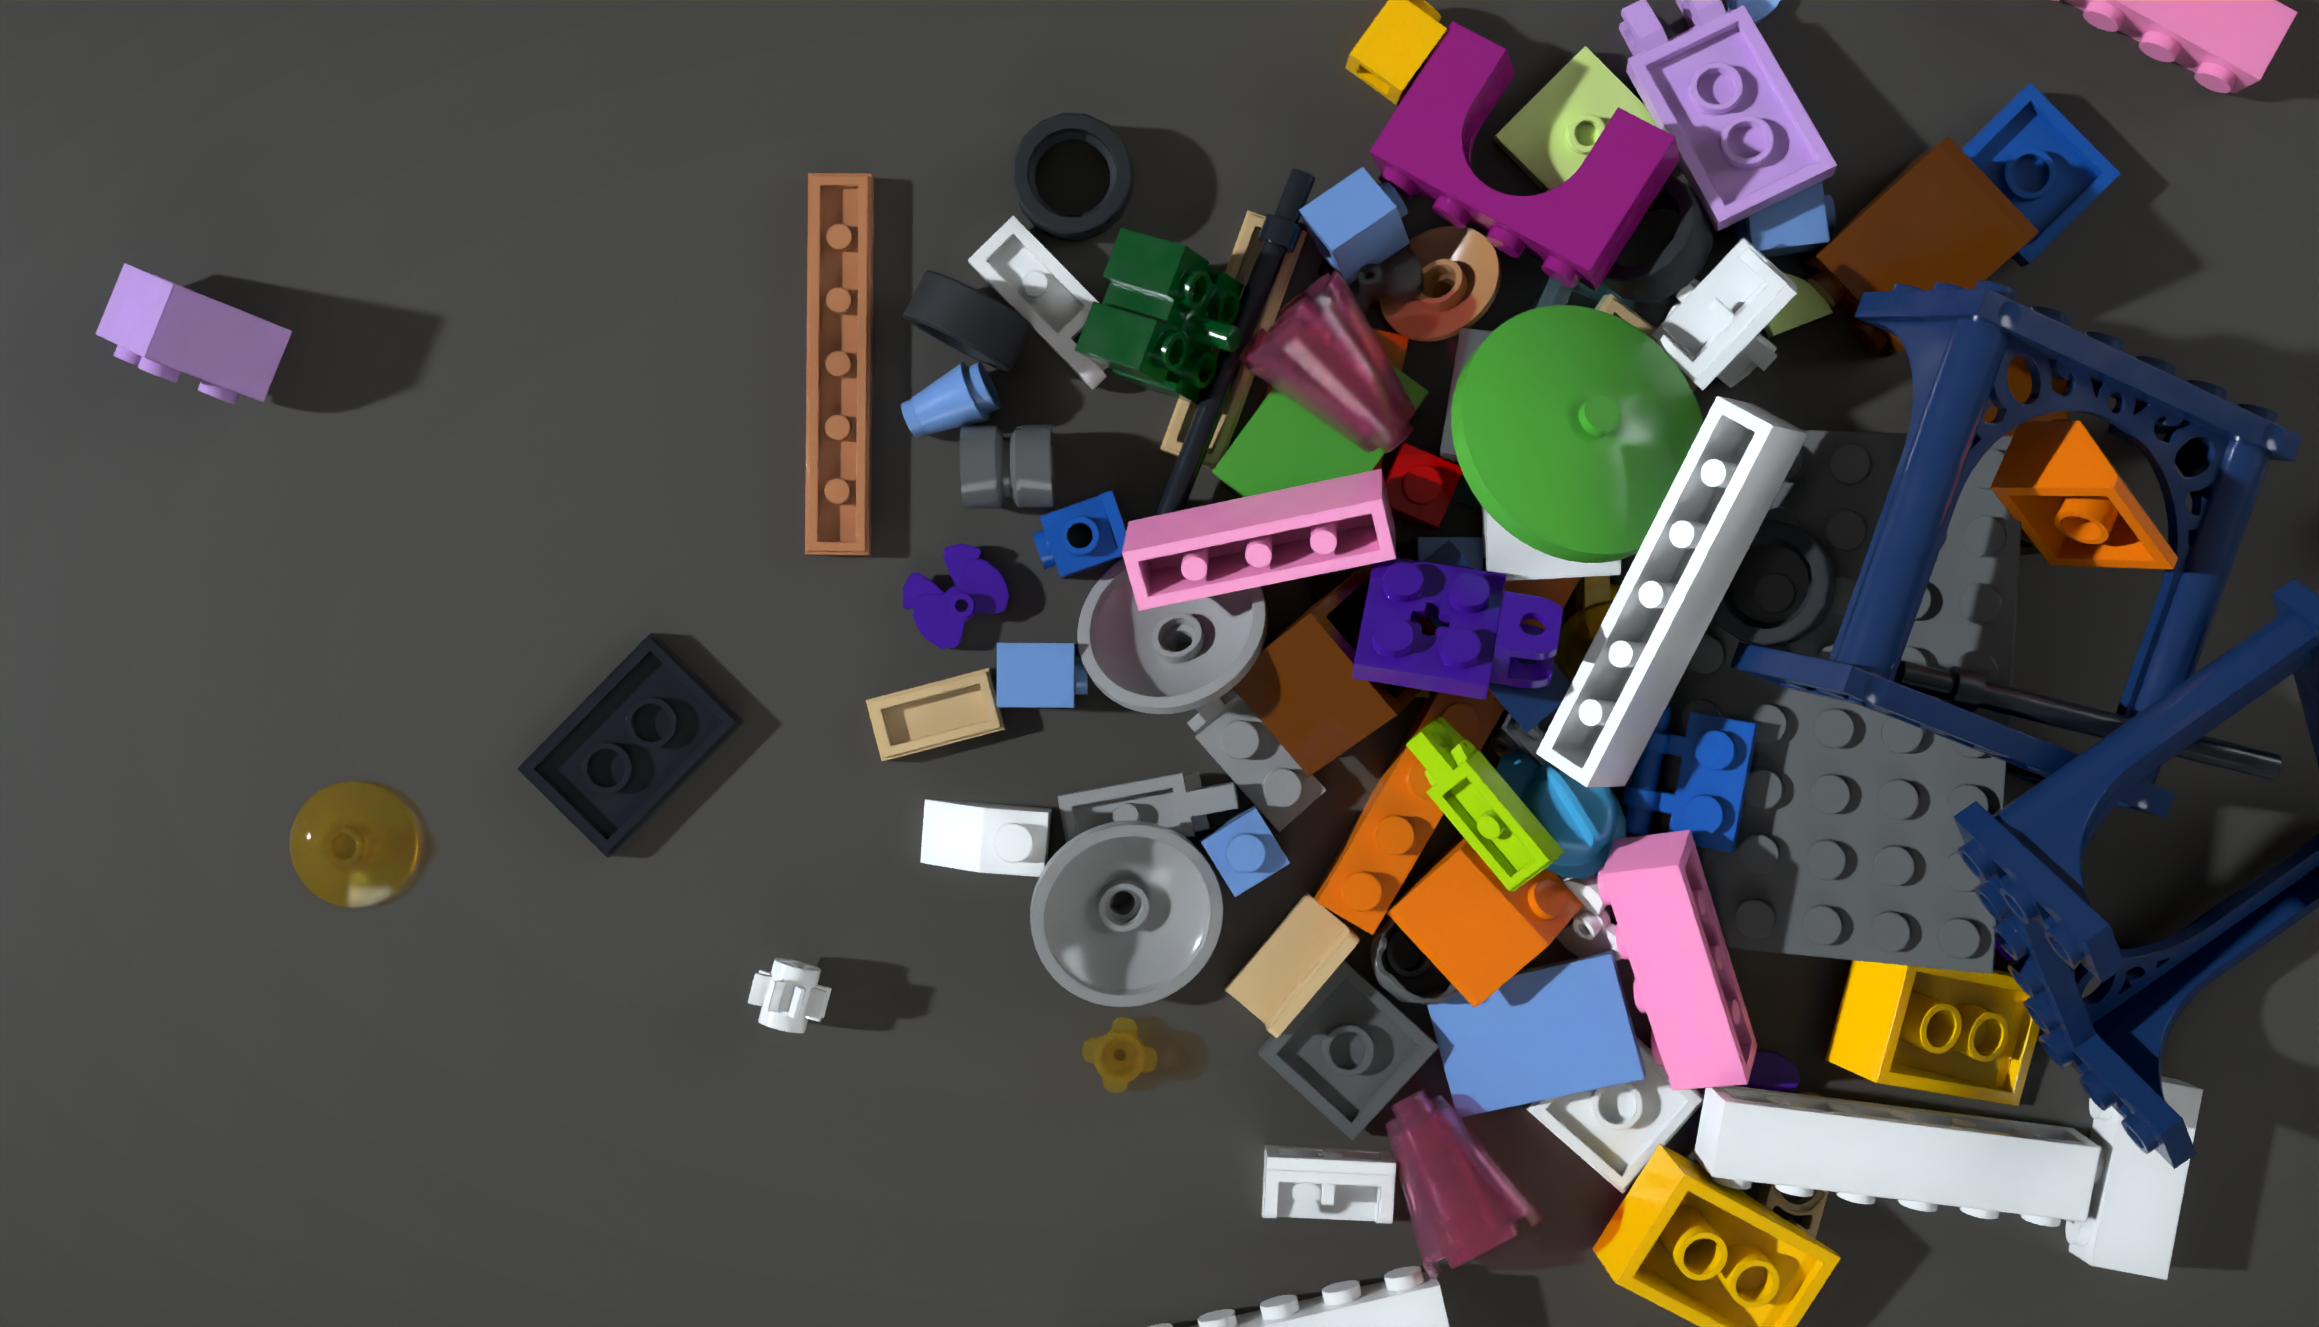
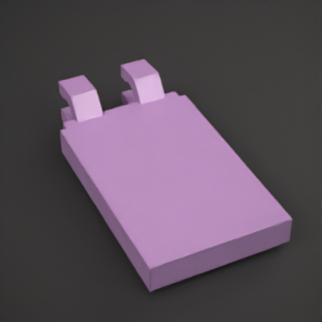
[1619,0,1837,232]

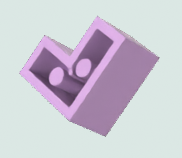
[96,263,292,405]

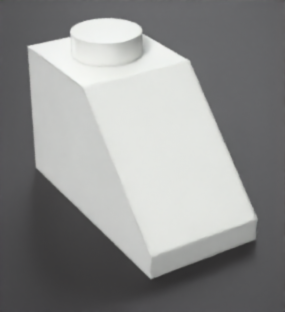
[920,799,1052,877]

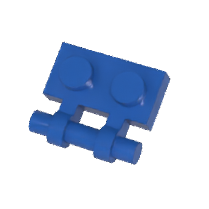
[1621,706,1759,853]

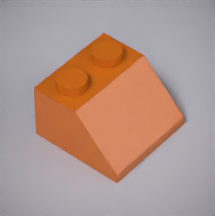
[1990,419,2178,569]
[1386,833,1584,1007]

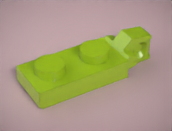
[1406,715,1564,892]

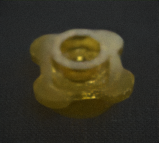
[1082,1017,1158,1093]

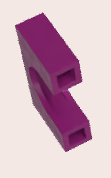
[1369,21,1680,291]

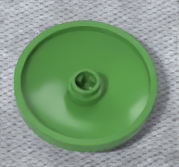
[1451,305,1704,563]

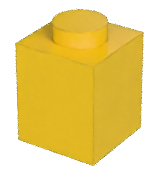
[1345,0,1447,105]

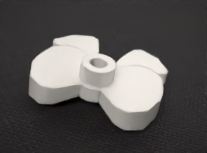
[1556,875,1622,961]

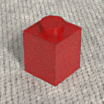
[1384,443,1462,532]

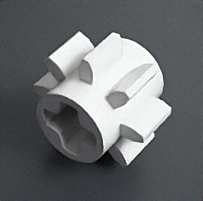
[748,958,831,1033]

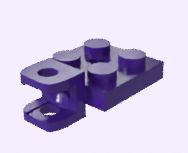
[1352,557,1563,700]

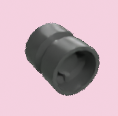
[960,424,1055,509]

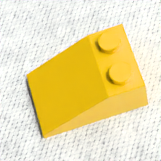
[1825,960,2040,1106]
[1592,1143,1841,1327]

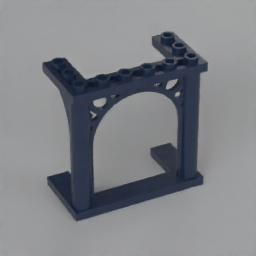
[1730,281,2302,818]
[1953,578,2319,1169]

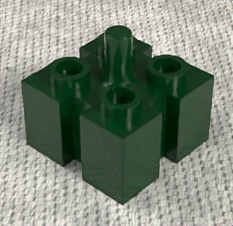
[1075,227,1244,405]

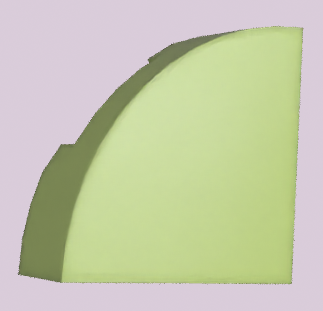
[1764,273,1833,339]

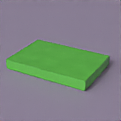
[1212,316,1429,497]

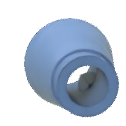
[901,362,1001,438]

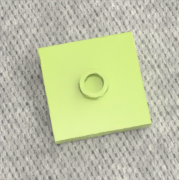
[1493,46,1658,192]

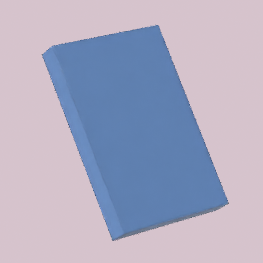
[1427,950,1646,1118]

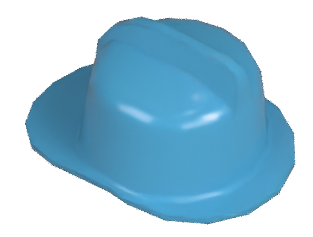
[1496,749,1626,879]

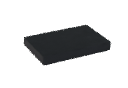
[517,633,745,858]

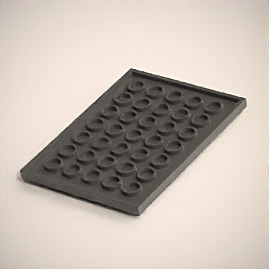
[1597,430,2022,974]

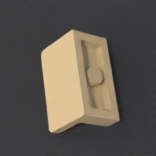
[1225,892,1360,1038]

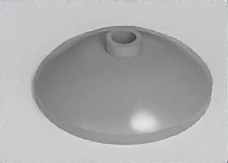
[1077,558,1268,714]
[1030,821,1223,1007]

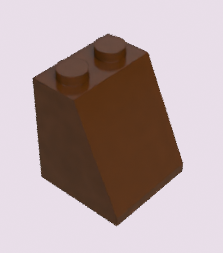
[1801,136,2039,357]
[1233,564,1437,777]

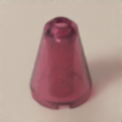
[1238,271,1416,453]
[1385,1089,1544,1279]

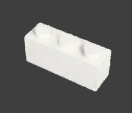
[2065,1076,2203,1280]

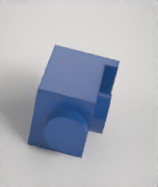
[1032,490,1126,579]

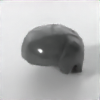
[1370,915,1459,1005]

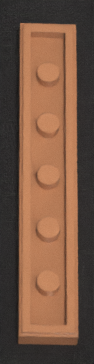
[805,173,874,556]

